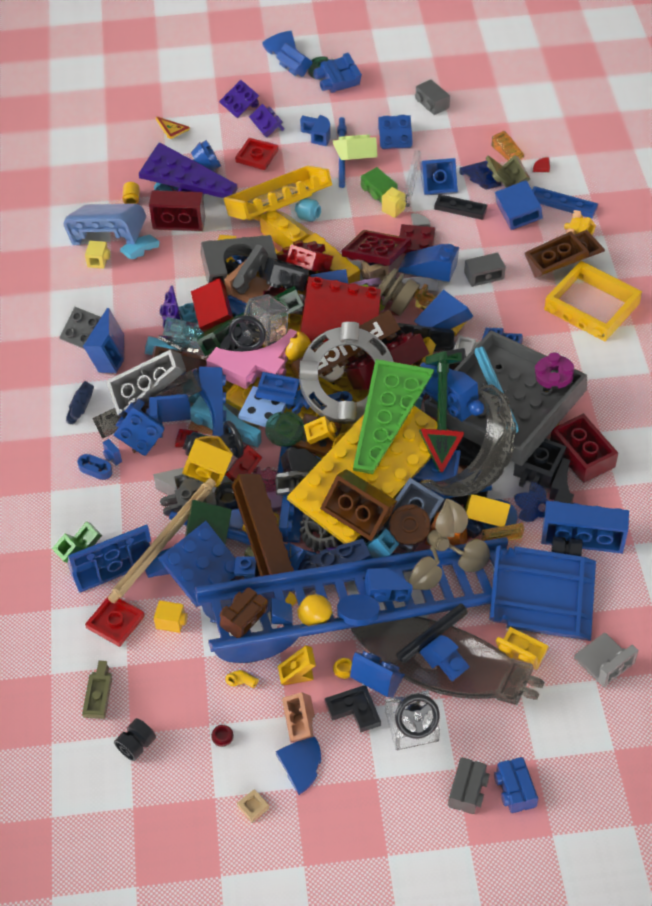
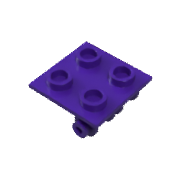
[219,80,259,118]
[160,285,183,336]

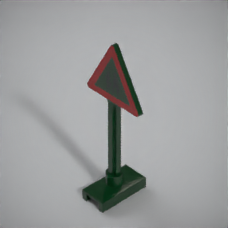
[419,351,464,472]

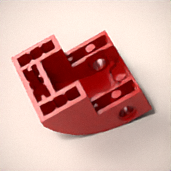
[299,277,381,366]

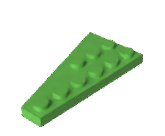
[353,359,434,474]

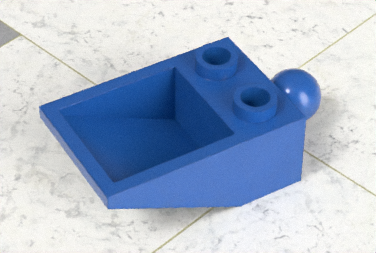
[420,362,484,422]

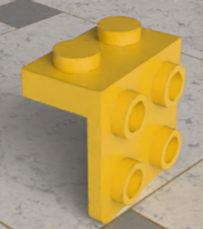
[496,627,549,670]

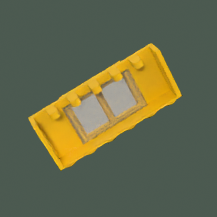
[223,165,332,220]

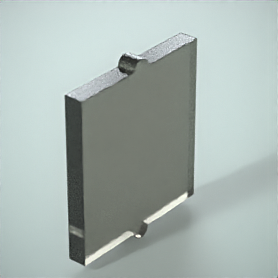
[157,335,199,353]

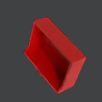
[191,278,233,332]

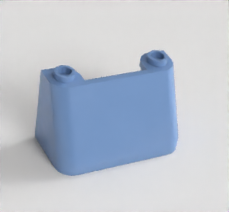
[63,204,146,245]

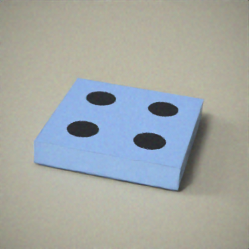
[238,386,286,430]

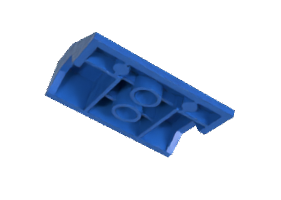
[68,524,151,593]

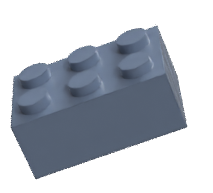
[378,478,445,553]

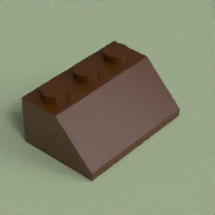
[320,469,398,541]

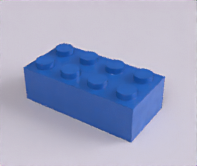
[541,501,629,554]

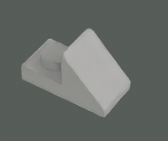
[153,468,195,495]

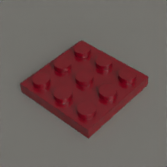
[342,230,411,266]

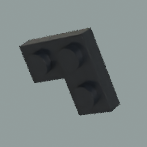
[325,685,381,733]

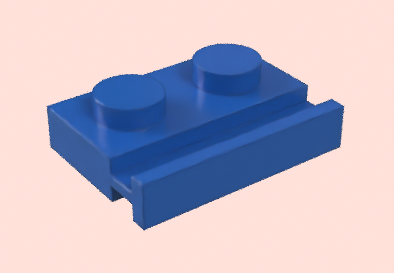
[256,372,300,405]

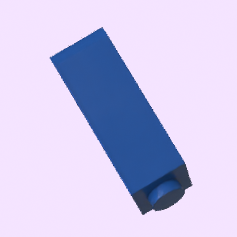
[414,290,473,329]

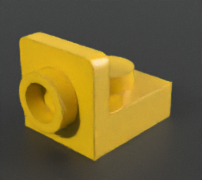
[304,416,337,444]

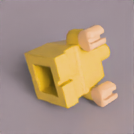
[564,210,596,236]

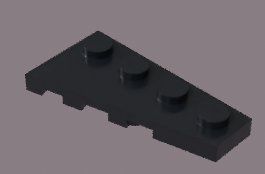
[382,323,454,351]

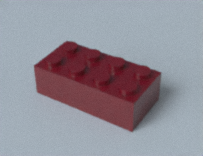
[344,332,430,390]

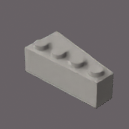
[106,349,186,417]

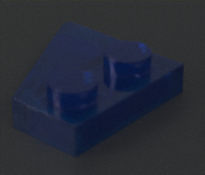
[459,161,502,190]

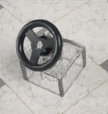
[229,294,289,350]
[385,690,440,751]

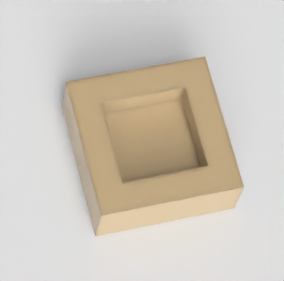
[237,789,269,823]

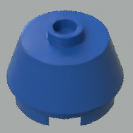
[191,140,221,171]

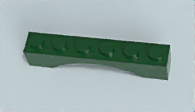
[197,286,304,356]

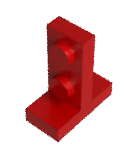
[286,244,334,272]

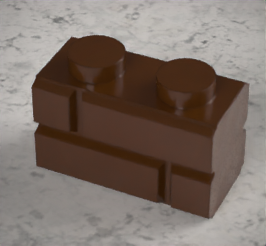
[219,588,268,638]

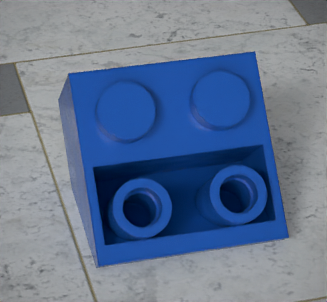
[350,651,404,698]

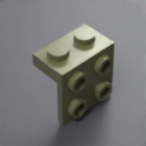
[486,155,530,188]

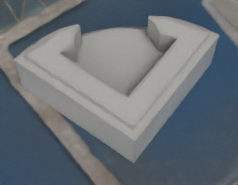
[411,213,430,227]

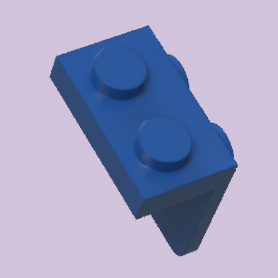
[377,115,413,149]
[146,394,191,438]
[114,398,165,456]

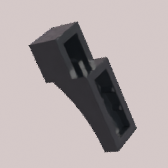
[549,458,574,504]

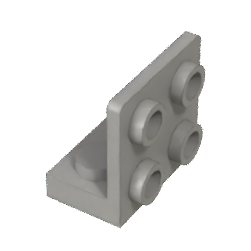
[574,633,638,687]

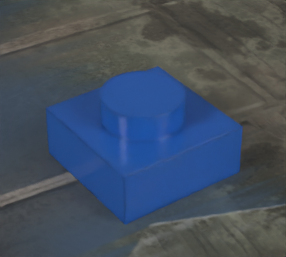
[102,439,122,466]

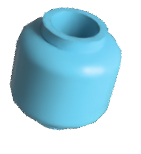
[295,198,321,221]

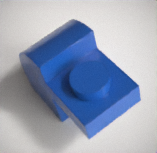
[300,115,331,146]
[419,635,470,681]

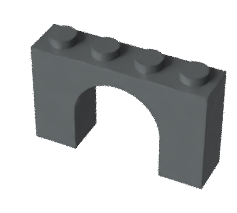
[200,235,277,285]

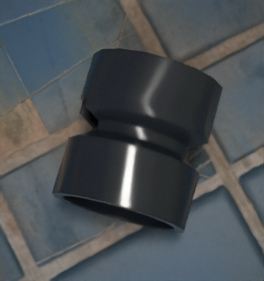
[215,482,239,509]
[551,536,583,556]
[114,718,156,761]

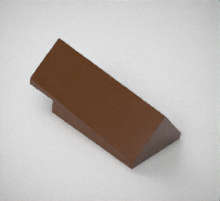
[525,229,605,278]

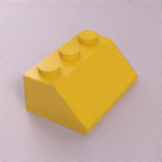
[260,210,314,248]

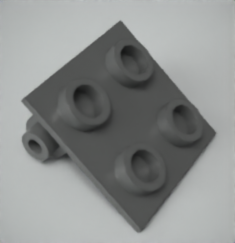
[59,307,101,349]

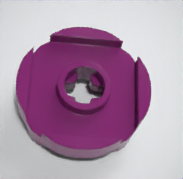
[535,352,574,388]

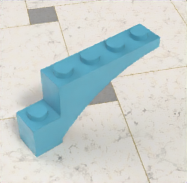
[185,372,261,448]

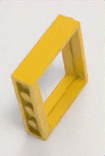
[544,261,642,342]

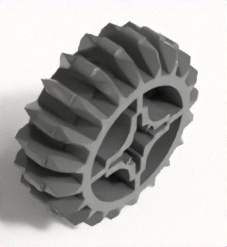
[299,515,343,552]

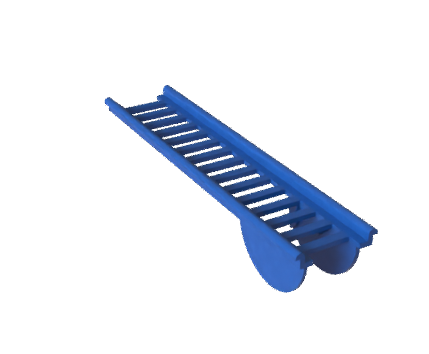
[195,537,508,663]

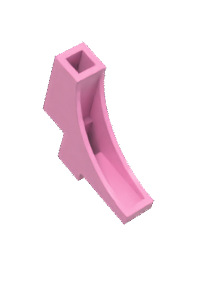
[206,329,297,389]

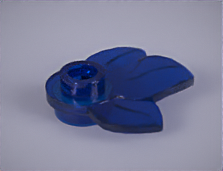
[514,482,549,522]

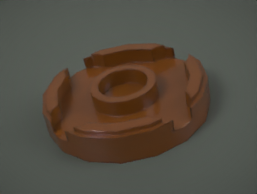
[389,504,431,546]

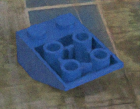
[83,308,124,373]

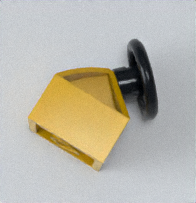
[182,421,244,487]

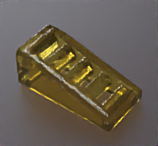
[491,131,524,161]

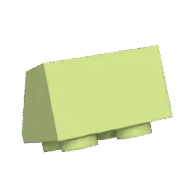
[333,134,378,160]

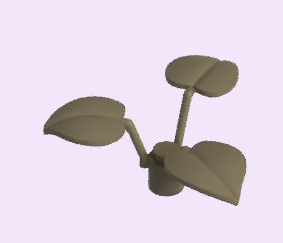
[408,499,490,590]

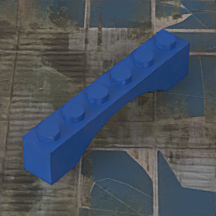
[197,367,227,483]

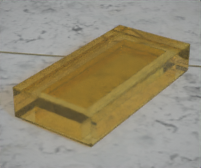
[481,523,524,541]

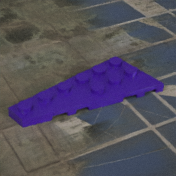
[138,142,238,198]

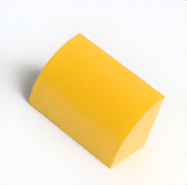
[465,493,511,528]

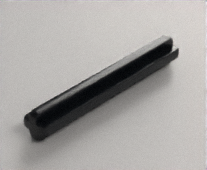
[396,604,468,664]

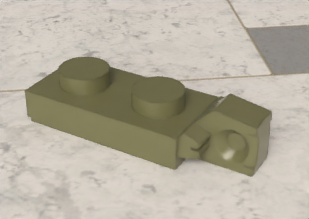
[82,660,112,719]

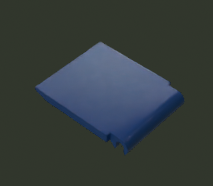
[489,546,596,641]

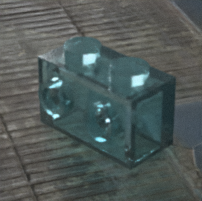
[163,317,202,344]

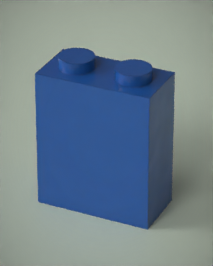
[495,180,543,230]

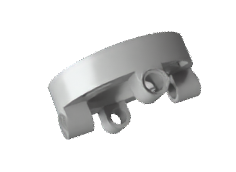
[299,322,393,424]

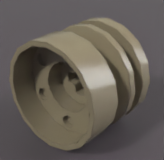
[378,268,421,316]

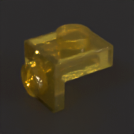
[415,284,437,310]

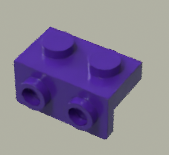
[249,104,285,138]

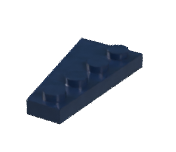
[298,539,373,595]

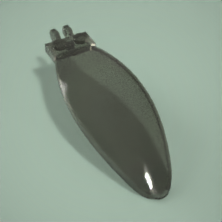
[351,610,545,705]

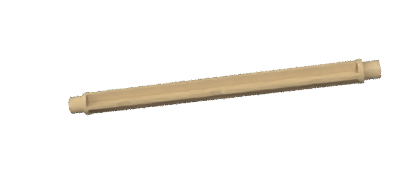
[108,478,216,603]

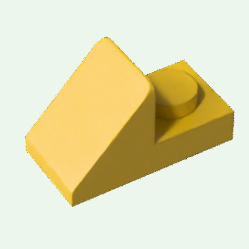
[278,645,316,685]

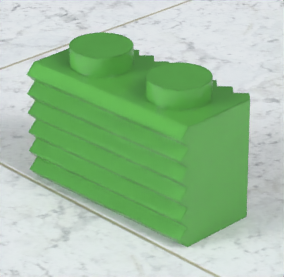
[361,167,398,203]

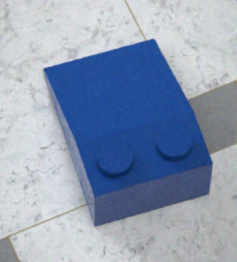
[398,244,459,282]

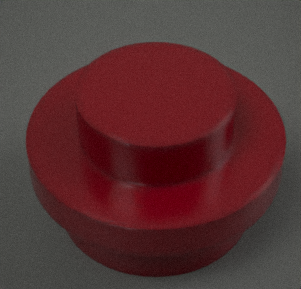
[211,725,234,747]

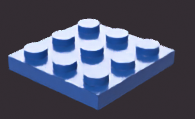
[158,521,236,608]

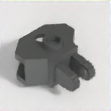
[275,471,309,496]
[160,478,206,516]

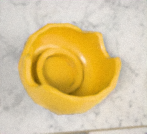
[285,332,311,362]
[297,594,332,626]

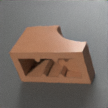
[282,692,315,742]

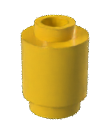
[122,182,140,204]

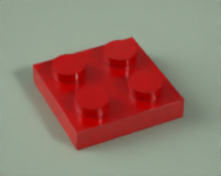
[235,138,279,170]
[85,593,145,647]

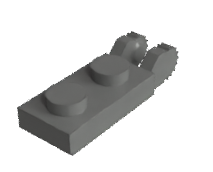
[232,244,268,295]

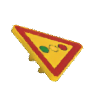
[156,116,190,139]

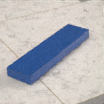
[532,186,598,218]

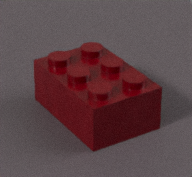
[149,190,206,232]
[550,413,619,483]

